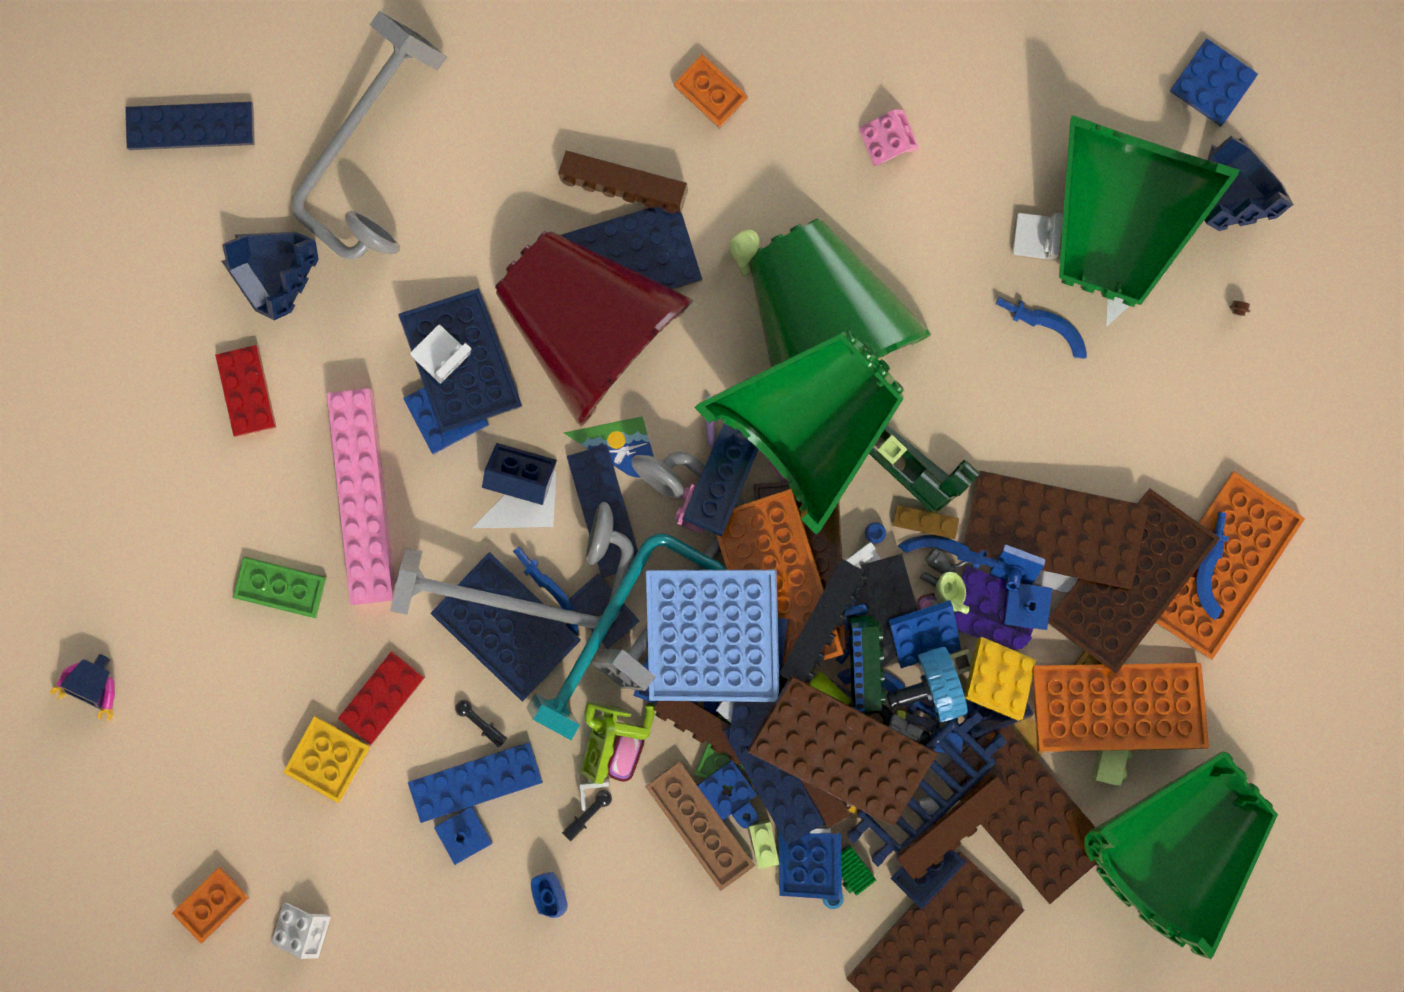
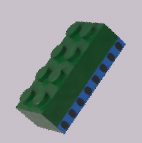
[848,615,885,711]

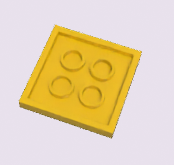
[964,637,1036,721]
[283,716,371,804]

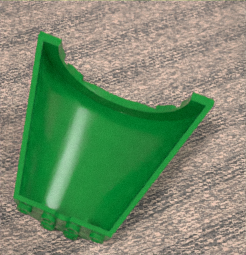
[1059,115,1240,307]
[749,218,931,367]
[694,331,904,534]
[1084,752,1278,959]

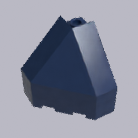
[1204,136,1294,231]
[221,232,319,321]

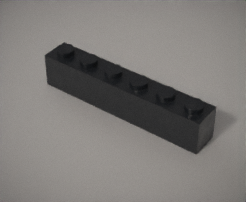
[779,559,868,685]

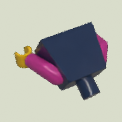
[50,654,115,721]

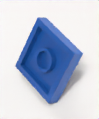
[989,544,1045,591]
[1003,583,1052,630]
[434,806,493,865]

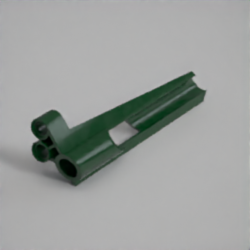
[869,425,980,513]

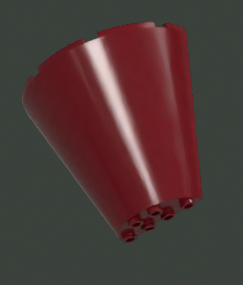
[495,231,693,427]

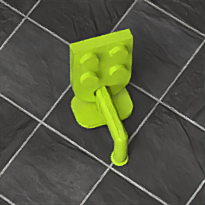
[580,702,655,784]

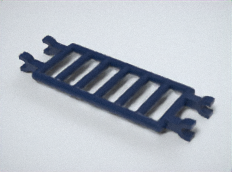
[847,709,1007,867]

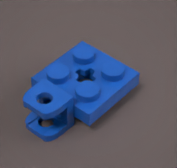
[697,760,758,829]

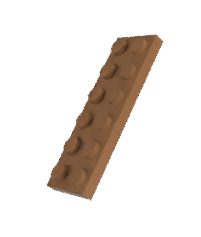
[645,761,755,891]

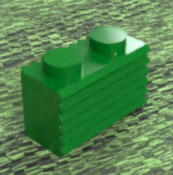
[841,844,877,896]

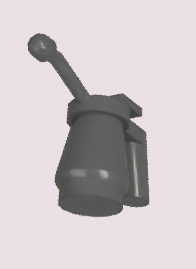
[919,548,968,587]

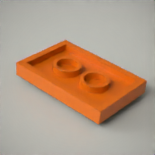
[673,54,748,129]
[172,867,249,944]

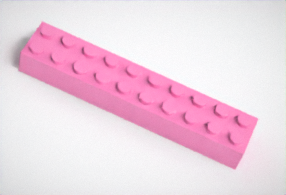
[327,388,396,605]

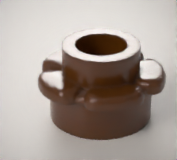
[1230,300,1251,316]

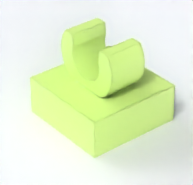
[877,435,907,465]

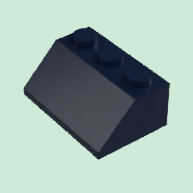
[482,443,557,505]

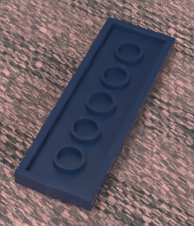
[125,102,255,150]
[682,423,759,536]
[567,444,638,578]
[729,618,789,746]
[723,726,824,845]

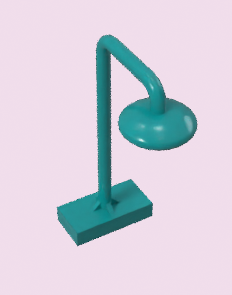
[527,533,727,741]

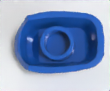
[531,872,568,918]

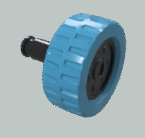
[886,647,968,722]

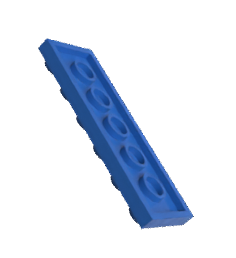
[408,742,543,823]

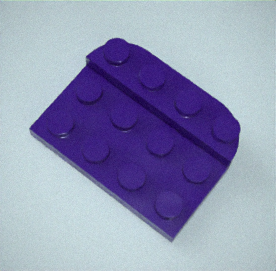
[954,566,1034,650]

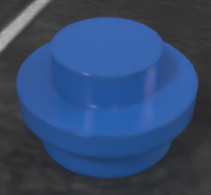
[865,522,886,544]

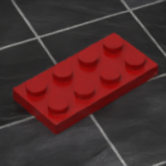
[215,345,277,437]
[338,651,425,745]

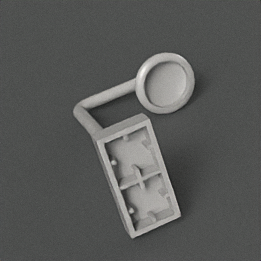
[291,11,447,259]
[591,452,744,691]
[390,502,634,629]

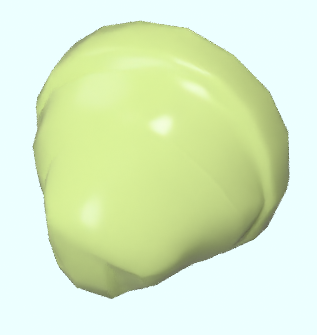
[729,230,759,276]
[934,572,969,614]

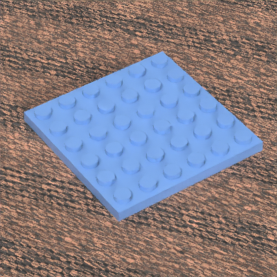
[646,569,779,702]

